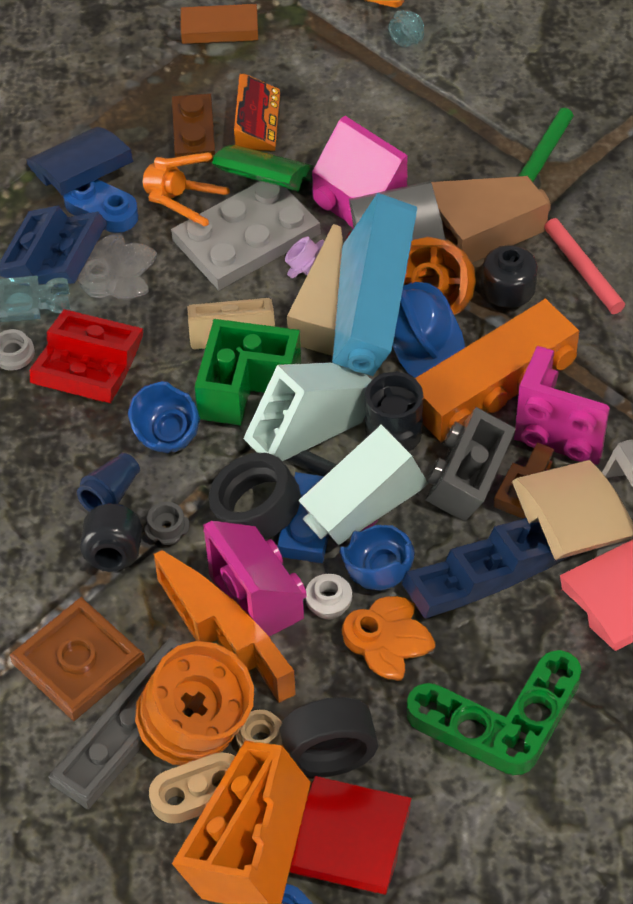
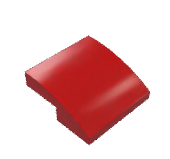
[30,309,143,403]
[289,776,412,895]

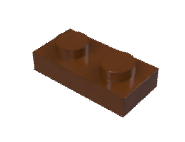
[172,94,215,163]

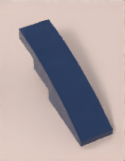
[402,518,570,618]

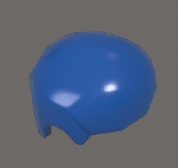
[128,381,200,453]
[340,525,415,590]

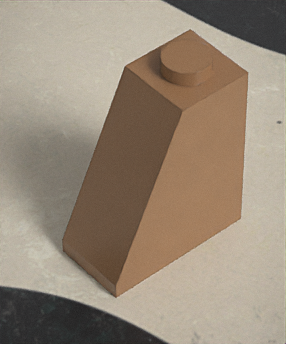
[431,176,551,263]

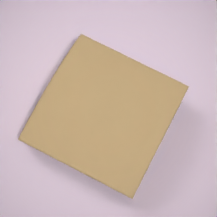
[512,460,633,560]

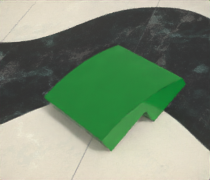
[212,145,315,191]

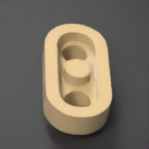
[149,752,235,823]

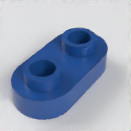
[63,179,138,233]

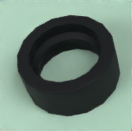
[209,452,301,539]
[279,697,379,778]

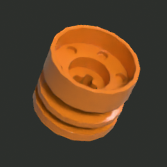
[135,641,254,766]

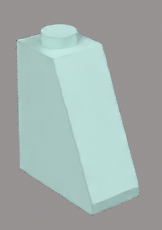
[243,363,372,461]
[299,425,429,545]

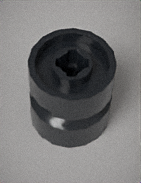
[365,372,424,452]

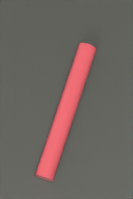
[544,218,625,314]

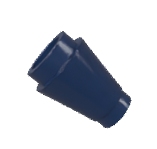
[77,453,140,512]

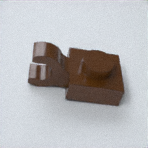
[494,443,554,519]

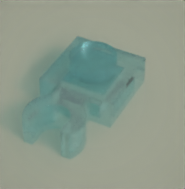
[0,276,70,322]

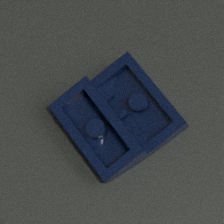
[26,127,133,195]
[0,205,107,285]

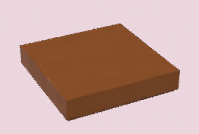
[10,597,145,721]

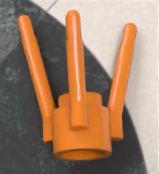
[143,152,230,226]

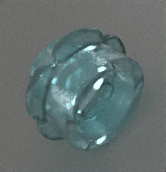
[388,10,424,47]

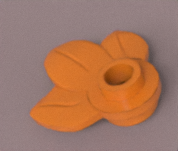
[342,596,435,681]

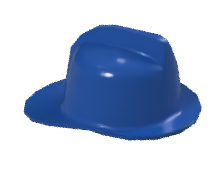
[392,282,465,378]

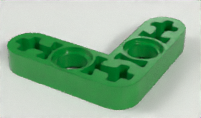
[407,650,581,775]

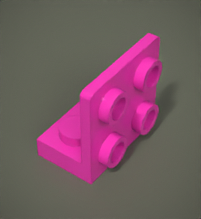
[514,346,610,465]

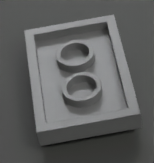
[171,181,321,291]

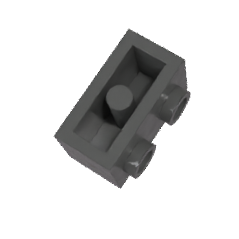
[425,407,516,522]

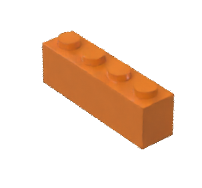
[415,298,579,442]

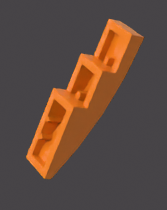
[154,550,296,703]

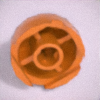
[403,237,476,316]

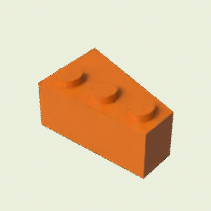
[172,740,311,904]

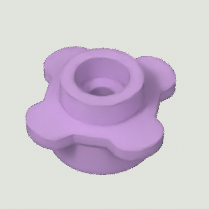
[285,237,324,278]

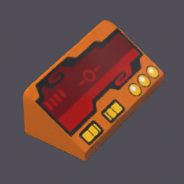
[234,74,280,151]

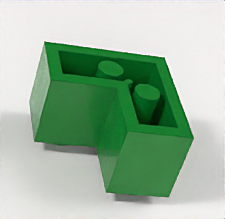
[195,319,301,425]

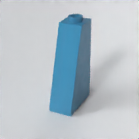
[332,193,417,376]

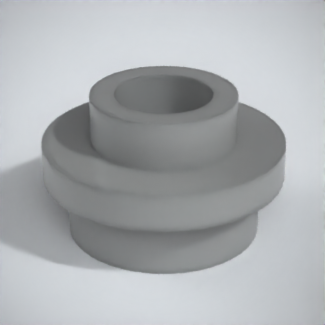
[0,329,35,370]

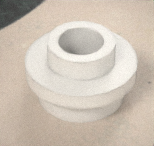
[305,574,352,619]

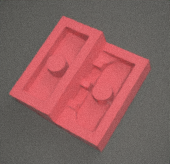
[560,540,633,651]

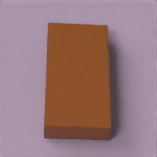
[181,4,258,44]

